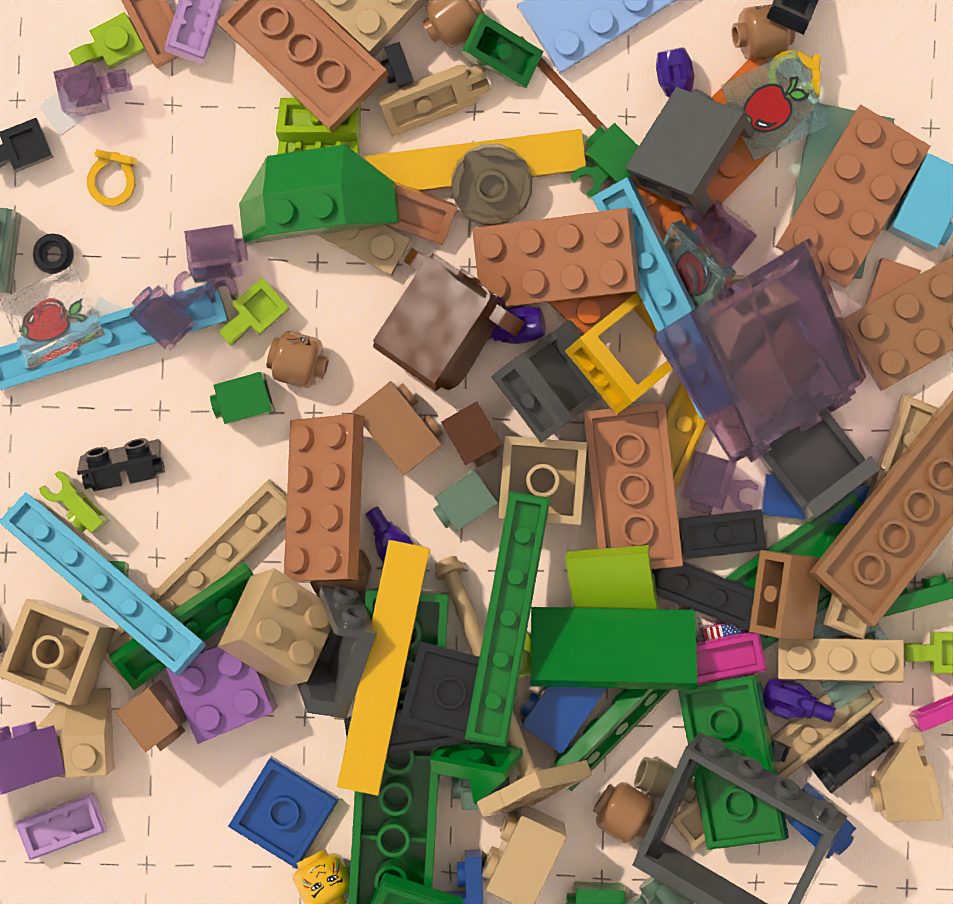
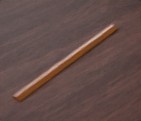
[521,36,608,130]

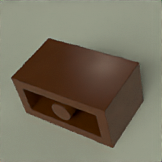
[441,401,502,468]

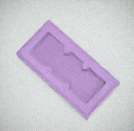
[163,0,223,65]
[15,792,108,861]

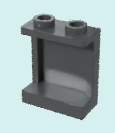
[625,87,755,215]
[491,320,602,443]
[750,392,881,523]
[297,585,376,719]

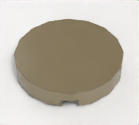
[451,144,532,225]

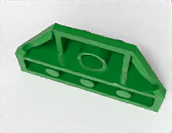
[239,144,400,244]

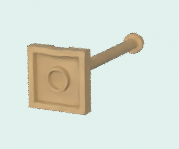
[434,556,593,817]

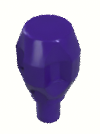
[656,47,695,99]
[488,307,546,344]
[365,506,414,564]
[763,678,836,723]

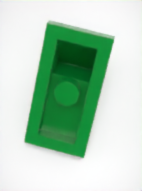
[462,13,544,88]
[430,742,523,805]

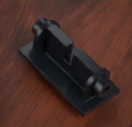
[77,438,165,492]
[807,713,894,794]

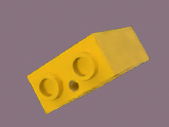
[565,291,675,415]

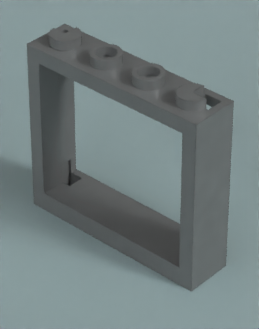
[632,732,848,904]

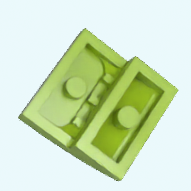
[275,98,361,155]
[565,545,659,609]

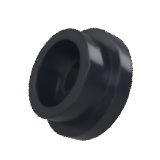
[33,233,74,274]

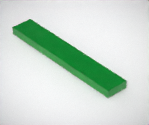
[465,491,551,747]

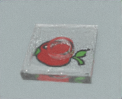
[0,265,105,369]

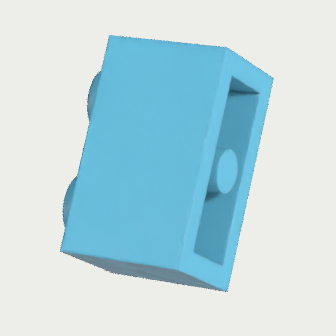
[886,153,953,252]

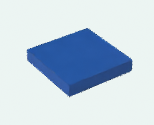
[228,756,340,869]

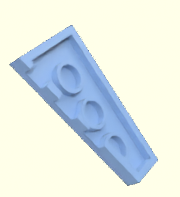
[517,0,677,74]

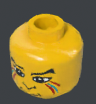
[293,849,350,904]

